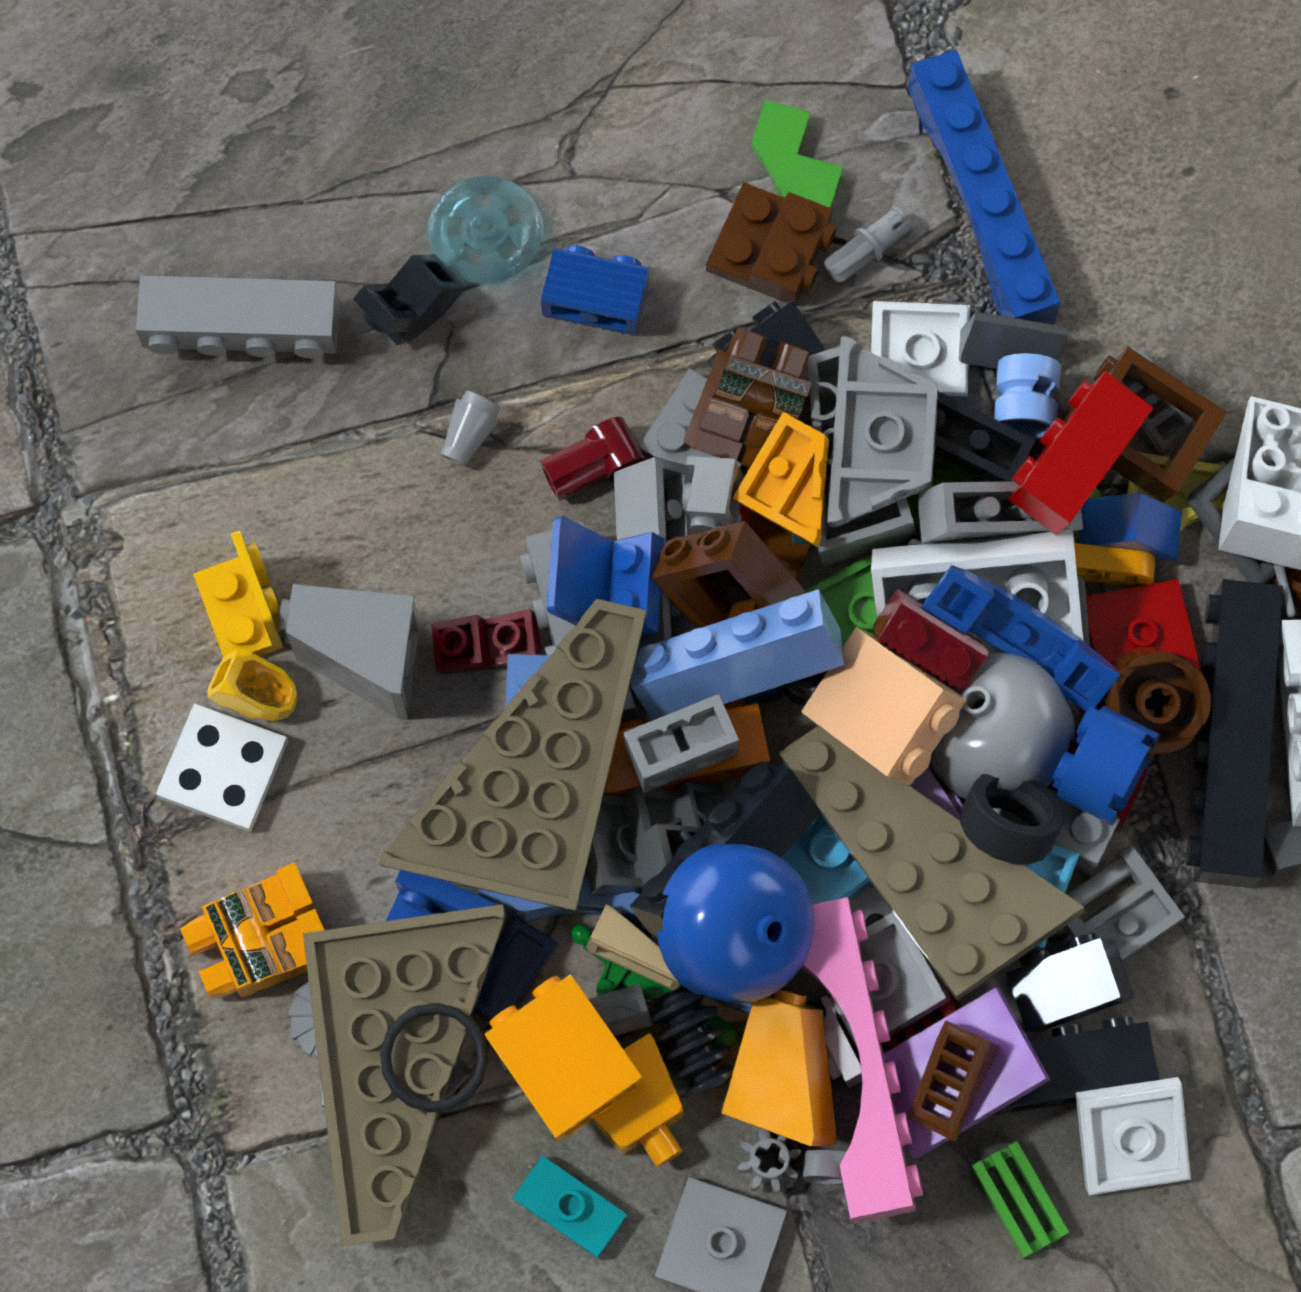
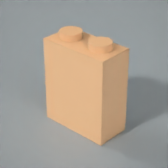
[801,627,966,786]

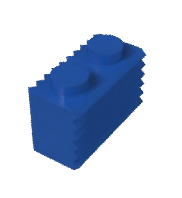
[541,245,649,336]

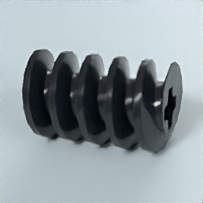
[646,987,735,1099]

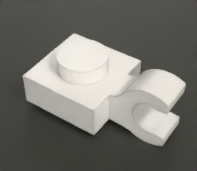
[821,996,862,1088]

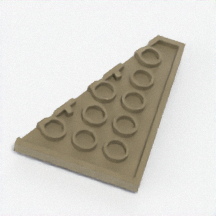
[379,599,647,912]
[303,904,506,1247]

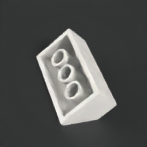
[871,529,1083,661]

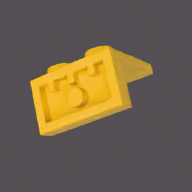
[193,530,283,658]

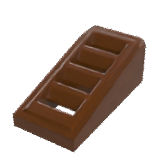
[907,1020,1000,1142]

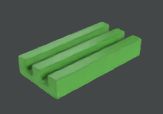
[971,1141,1069,1260]

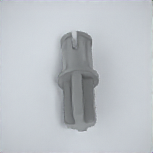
[824,206,913,283]

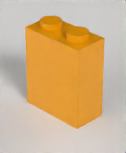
[484,974,645,1143]

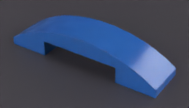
[922,565,1120,711]

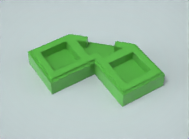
[751,99,843,208]

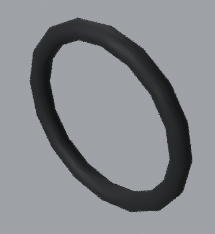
[380,1003,489,1112]

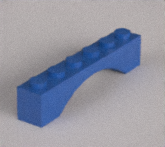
[908,49,1061,325]

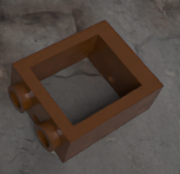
[1070,347,1227,503]
[652,521,807,629]

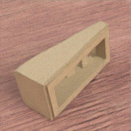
[587,904,682,991]

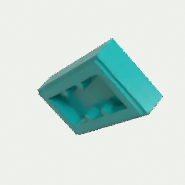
[512,1155,628,1259]

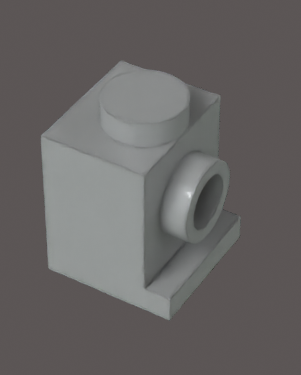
[682,455,744,534]

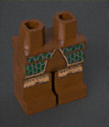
[683,327,812,467]

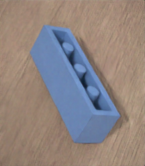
[631,589,845,721]

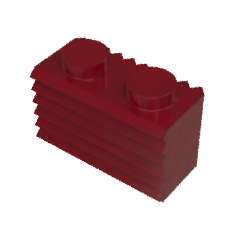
[873,589,989,692]

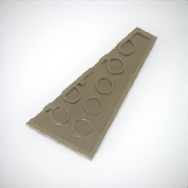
[779,725,1085,1001]

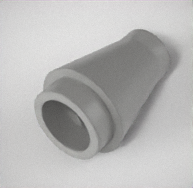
[440,390,501,467]

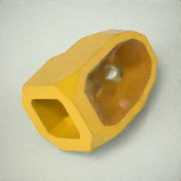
[207,648,297,721]

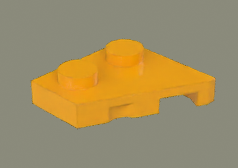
[732,412,829,547]

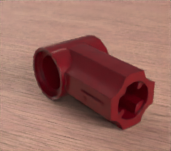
[540,416,646,501]

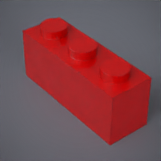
[1008,371,1153,535]

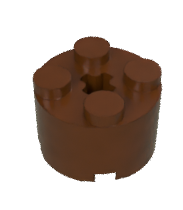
[1099,647,1211,754]

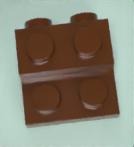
[706,182,837,304]

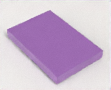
[883,987,1050,1159]

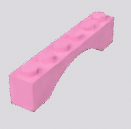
[801,897,923,1224]

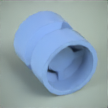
[994,353,1061,440]

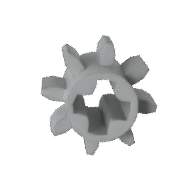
[737,1128,801,1195]

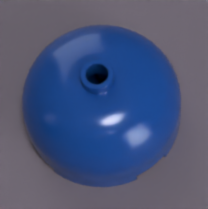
[657,843,815,1003]

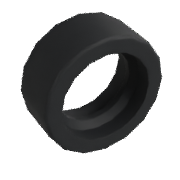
[960,774,1064,865]

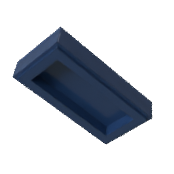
[474,916,558,1022]

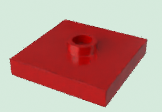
[1086,579,1202,673]

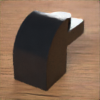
[353,254,466,345]

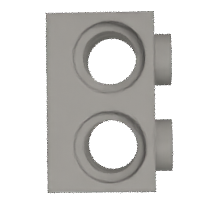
[624,694,739,793]

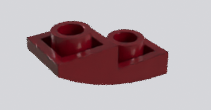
[431,609,542,674]

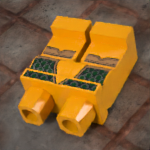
[180,862,324,1000]

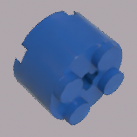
[1052,706,1160,826]

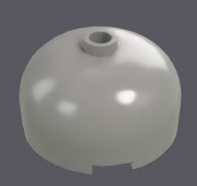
[929,652,1075,799]

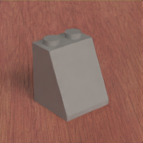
[279,584,421,720]

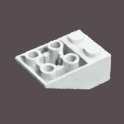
[1218,396,1301,570]

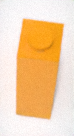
[721,988,836,1146]

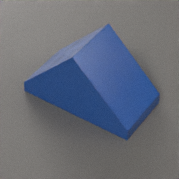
[1078,492,1182,561]

